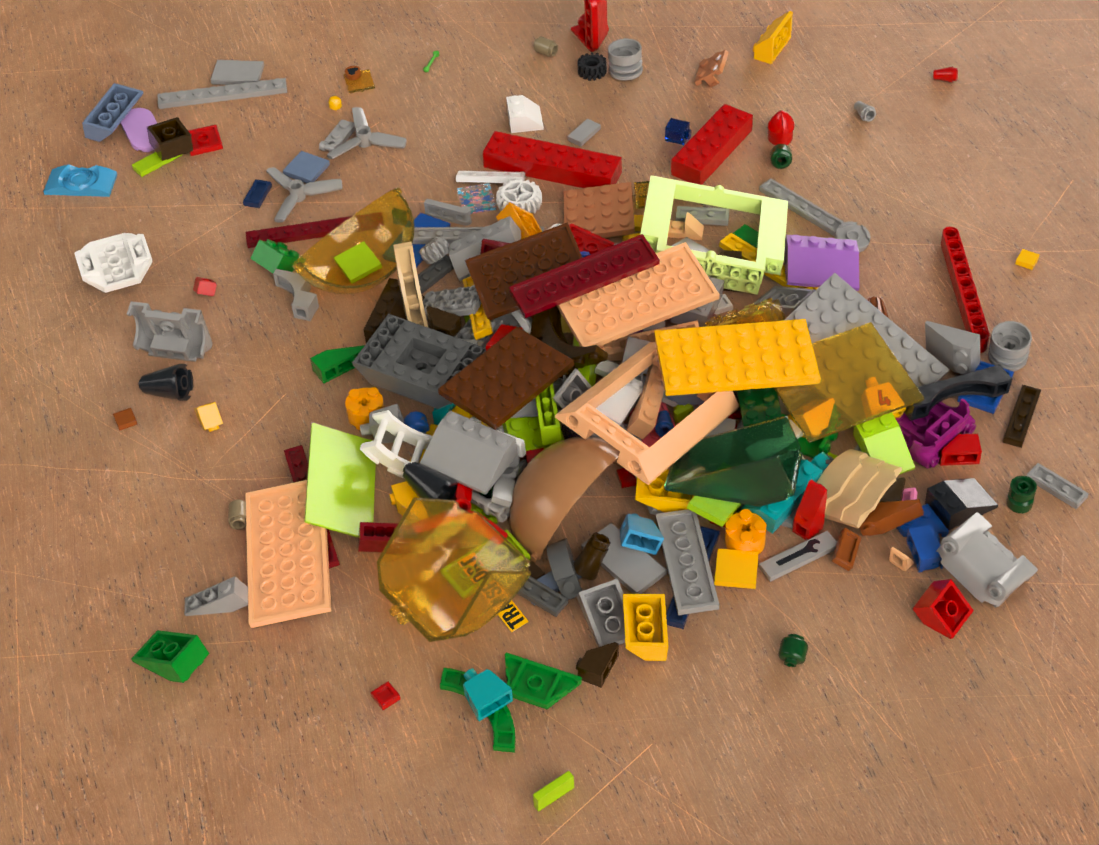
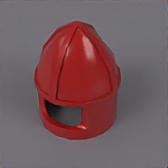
[768,110,794,145]

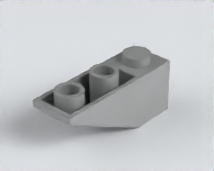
[184,576,248,616]

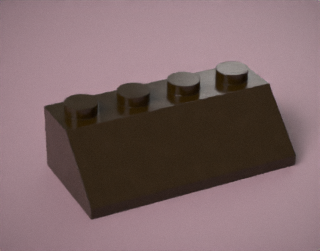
[363,278,425,343]

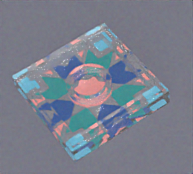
[457,183,497,214]

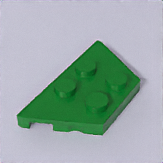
[505,652,582,709]

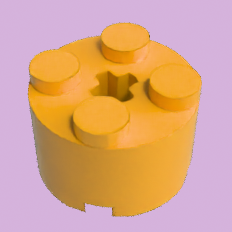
[345,387,384,431]
[725,509,767,555]

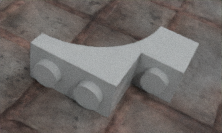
[273,269,319,321]

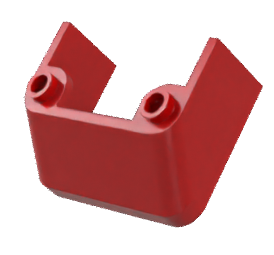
[571,0,609,52]

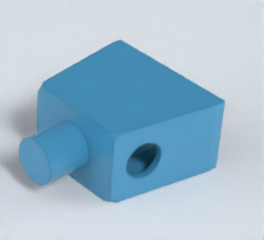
[620,513,664,555]

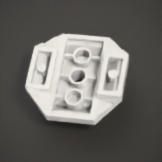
[74,233,153,293]

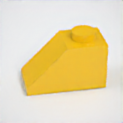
[194,402,223,432]

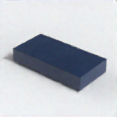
[243,179,272,208]

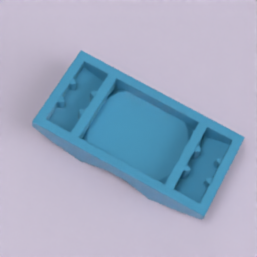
[43,164,118,197]

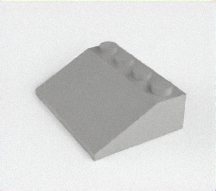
[420,411,518,495]

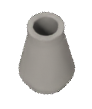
[854,101,876,122]

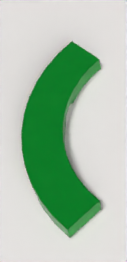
[440,668,516,753]

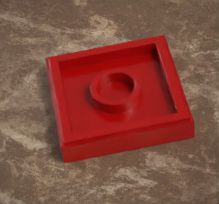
[189,125,223,156]

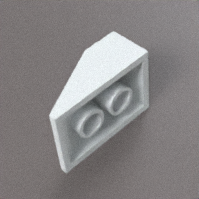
[596,366,645,426]

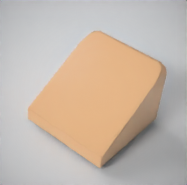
[889,547,914,572]

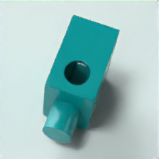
[463,668,513,721]

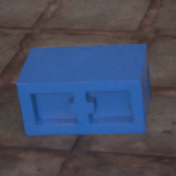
[906,524,943,573]

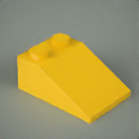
[635,470,697,513]

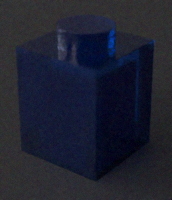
[665,118,692,145]

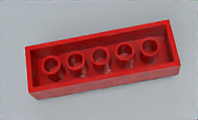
[671,104,753,185]

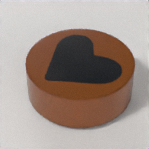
[345,66,361,80]

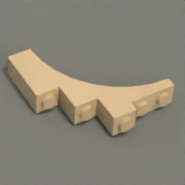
[393,242,428,327]

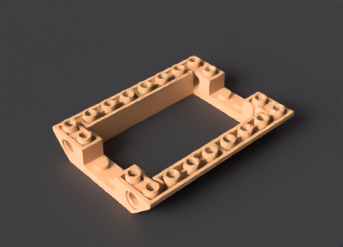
[555,342,739,485]

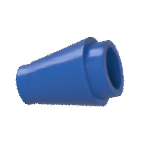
[655,410,674,437]

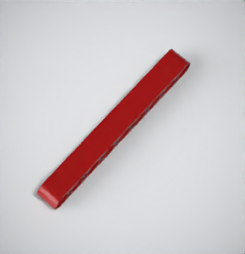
[941,226,990,353]

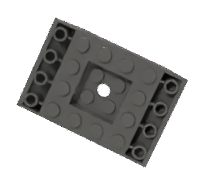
[353,314,486,409]

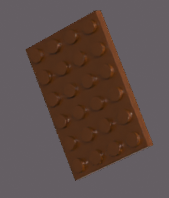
[465,222,583,320]
[438,327,574,430]

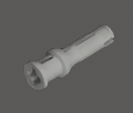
[471,490,510,522]

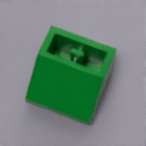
[250,239,305,273]

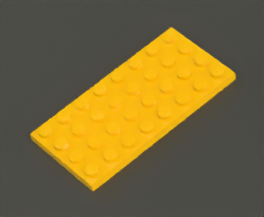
[654,319,821,396]

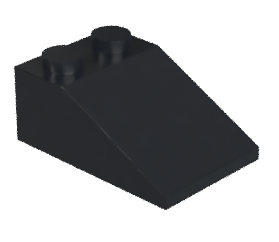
[925,478,998,530]

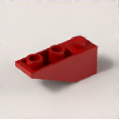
[792,479,827,541]

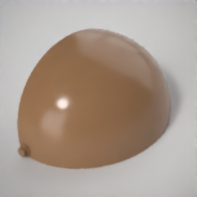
[509,436,624,562]

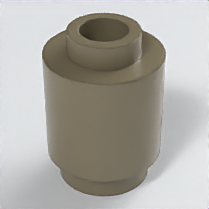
[534,36,558,57]
[228,499,246,530]

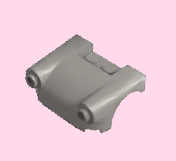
[127,301,213,362]
[937,511,1038,608]

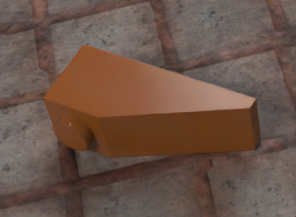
[859,499,924,536]

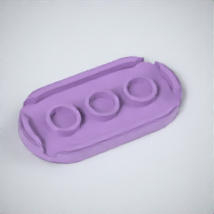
[121,108,157,152]

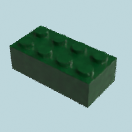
[736,387,784,441]

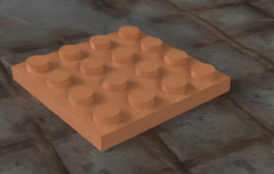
[563,182,635,238]

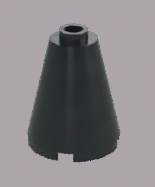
[139,364,194,401]
[403,462,458,514]

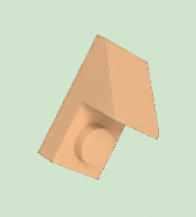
[668,212,704,240]

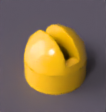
[328,96,342,110]

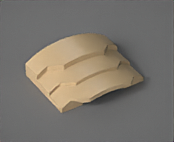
[817,449,902,529]

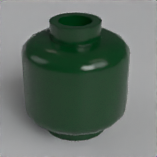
[770,144,793,169]
[778,634,808,667]

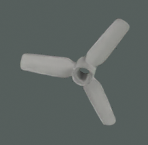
[327,107,407,159]
[266,167,343,223]

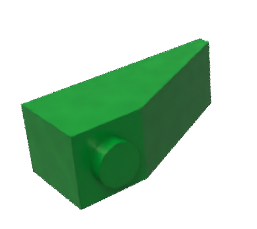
[310,345,365,384]

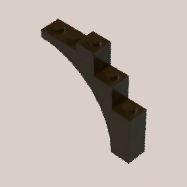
[530,306,608,379]

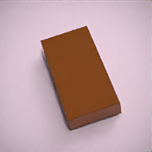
[832,527,862,571]

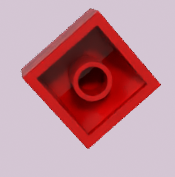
[912,579,974,639]

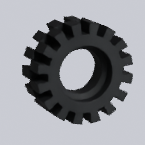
[578,52,607,81]

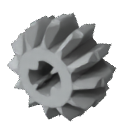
[419,237,449,264]

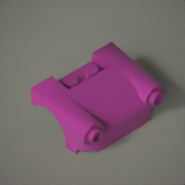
[895,398,976,469]

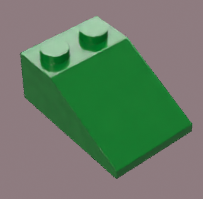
[131,630,210,683]

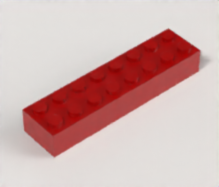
[483,131,622,188]

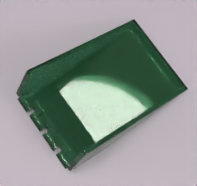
[664,416,802,507]

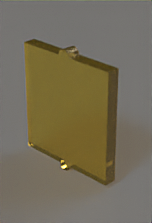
[343,69,375,94]

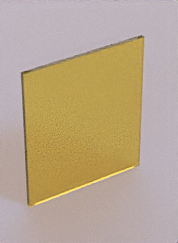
[773,322,924,443]

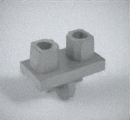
[501,454,527,486]

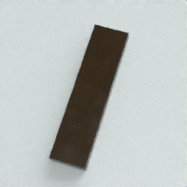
[1003,384,1041,448]

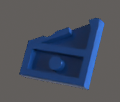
[897,504,949,537]

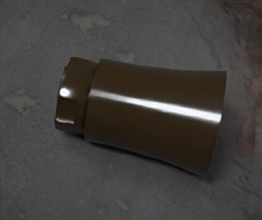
[573,532,611,580]

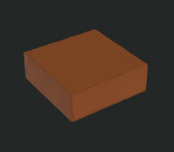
[113,408,137,431]

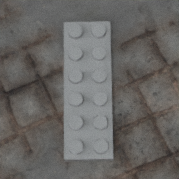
[656,509,719,615]

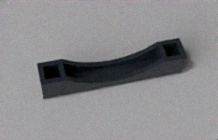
[900,365,1013,421]

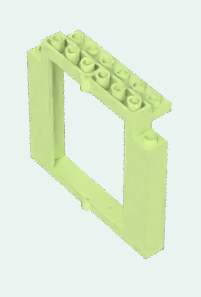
[640,175,788,295]

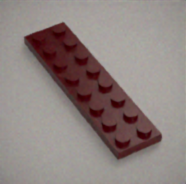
[509,234,660,318]

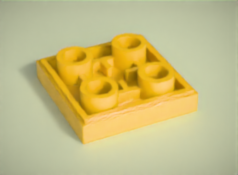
[714,549,759,589]

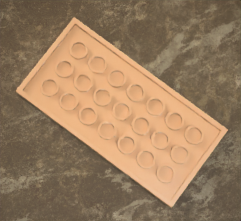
[557,242,720,347]
[246,480,331,628]

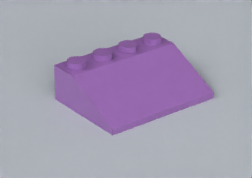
[784,235,859,291]

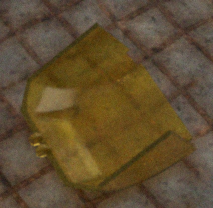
[377,498,531,642]

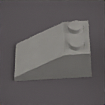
[753,286,816,321]
[925,321,980,375]
[577,578,625,647]

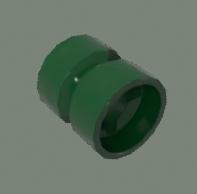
[1006,476,1037,513]

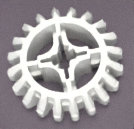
[496,178,542,214]

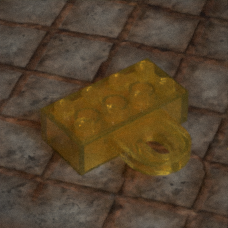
[703,298,785,327]

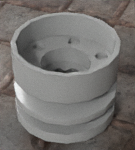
[608,38,643,81]
[988,321,1032,371]

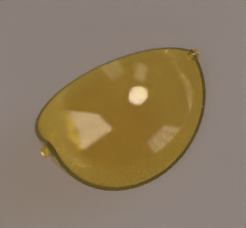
[292,187,415,294]

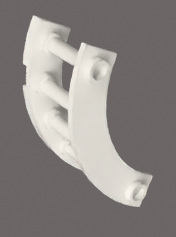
[360,410,458,487]

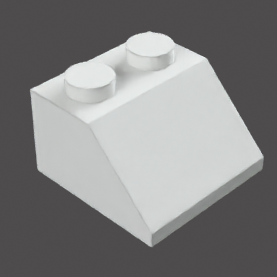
[506,95,544,133]

